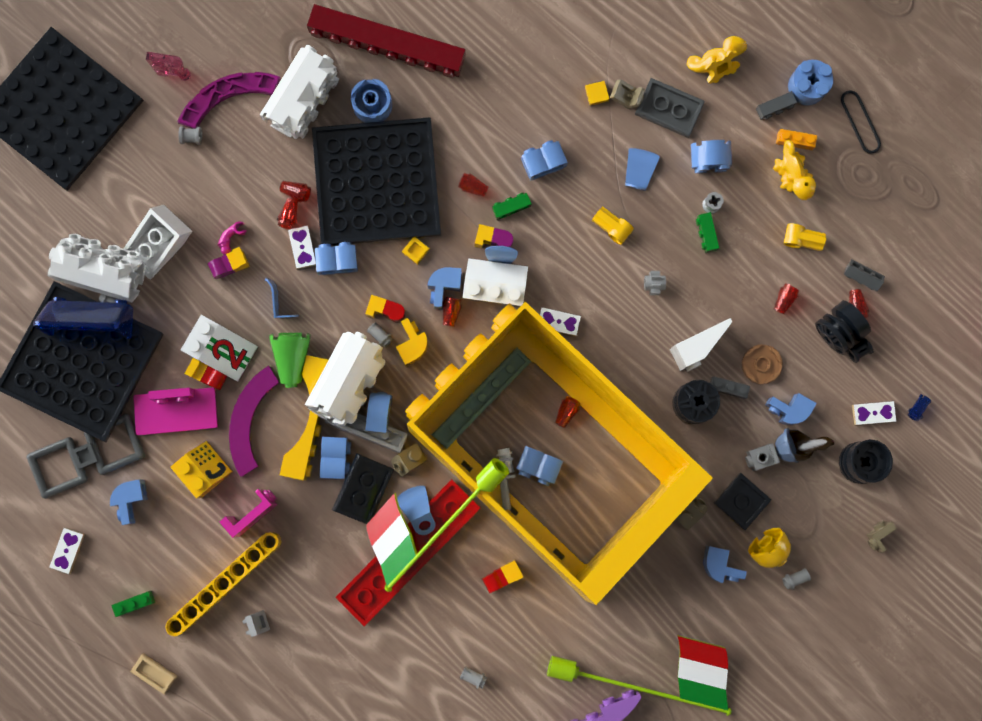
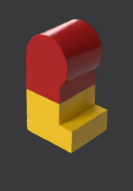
[365,295,406,323]
[184,358,228,390]
[482,560,523,593]

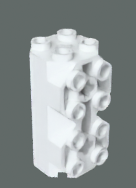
[260,45,339,139]
[48,234,145,303]
[305,332,385,426]

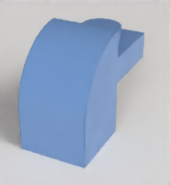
[427,267,462,310]
[365,392,393,433]
[765,393,817,425]
[110,479,148,525]
[703,546,747,583]

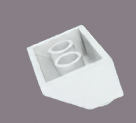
[463,258,528,306]

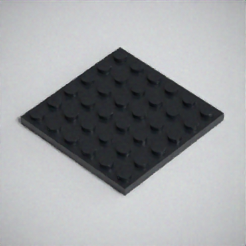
[0,27,144,191]
[312,117,441,245]
[0,281,164,442]

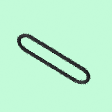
[841,90,881,154]

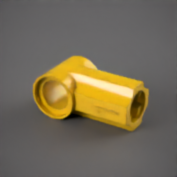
[592,206,634,245]
[783,224,826,251]

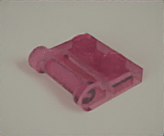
[146,52,191,81]

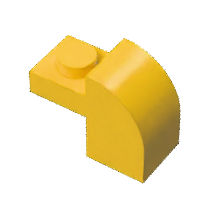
[396,318,428,367]

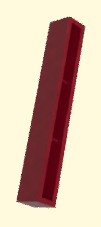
[307,4,466,78]

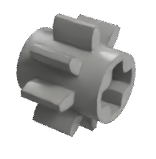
[644,271,666,295]

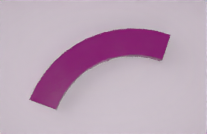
[177,72,281,129]
[229,365,280,477]

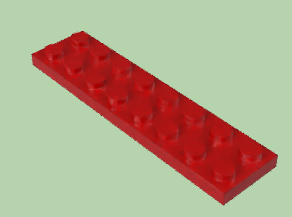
[335,479,480,627]

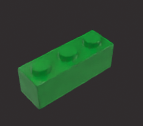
[492,193,532,220]
[696,212,719,253]
[111,591,155,617]

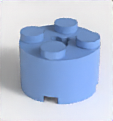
[788,60,833,105]
[351,79,392,123]
[691,140,732,174]

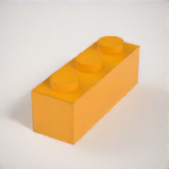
[776,129,817,150]

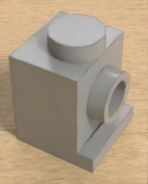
[745,443,780,471]

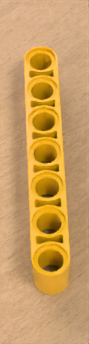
[165,532,282,636]

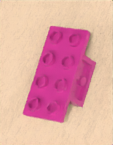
[133,387,218,435]

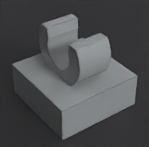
[242,610,270,637]

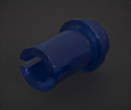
[908,394,932,421]

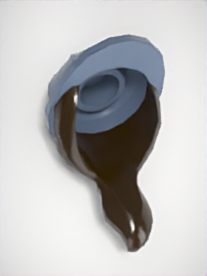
[775,428,835,463]

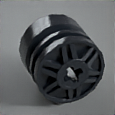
[815,300,871,355]
[672,380,720,424]
[839,439,893,484]

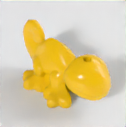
[687,36,747,84]
[773,140,816,200]

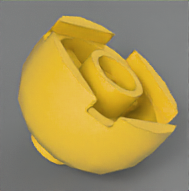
[748,528,791,568]

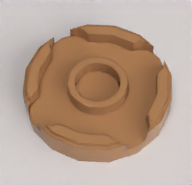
[742,344,783,384]

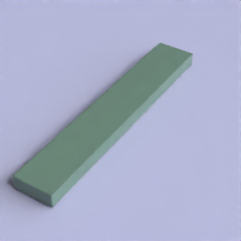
[432,348,531,449]

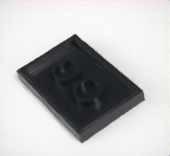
[332,453,394,524]

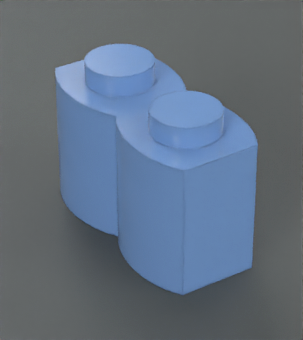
[521,140,568,181]
[315,242,358,275]
[320,437,351,479]
[516,446,563,486]

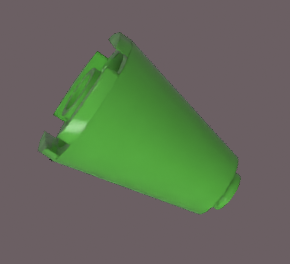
[269,332,311,388]

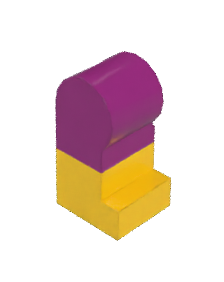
[475,224,513,248]
[208,247,250,279]

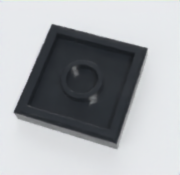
[714,473,772,531]

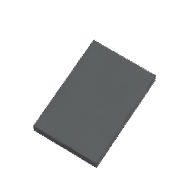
[635,78,705,138]

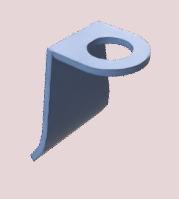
[625,148,660,191]
[485,246,518,264]
[265,278,299,318]
[397,486,435,535]

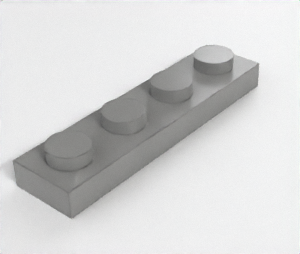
[325,413,408,453]

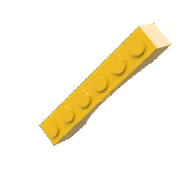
[280,355,329,481]

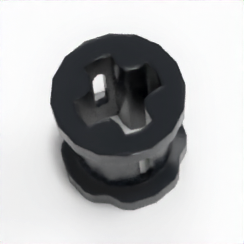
[847,338,874,363]

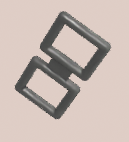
[27,414,145,499]

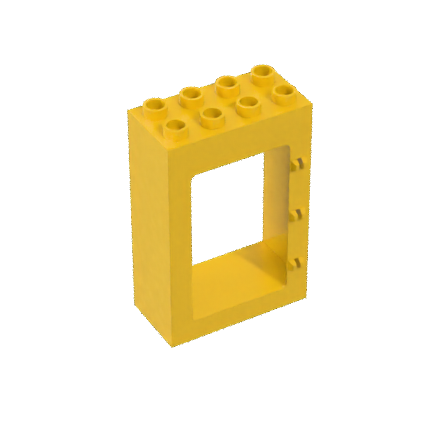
[405,302,713,605]

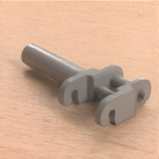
[499,457,516,510]

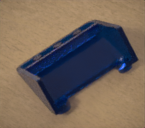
[33,297,133,339]

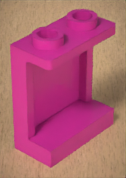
[219,489,278,538]

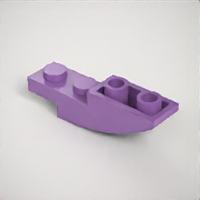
[570,690,641,721]

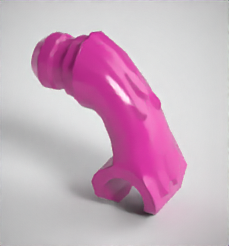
[217,221,247,255]

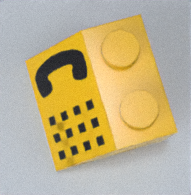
[170,441,233,499]

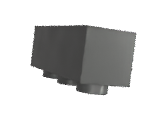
[756,91,797,120]
[844,259,885,291]
[710,376,750,399]

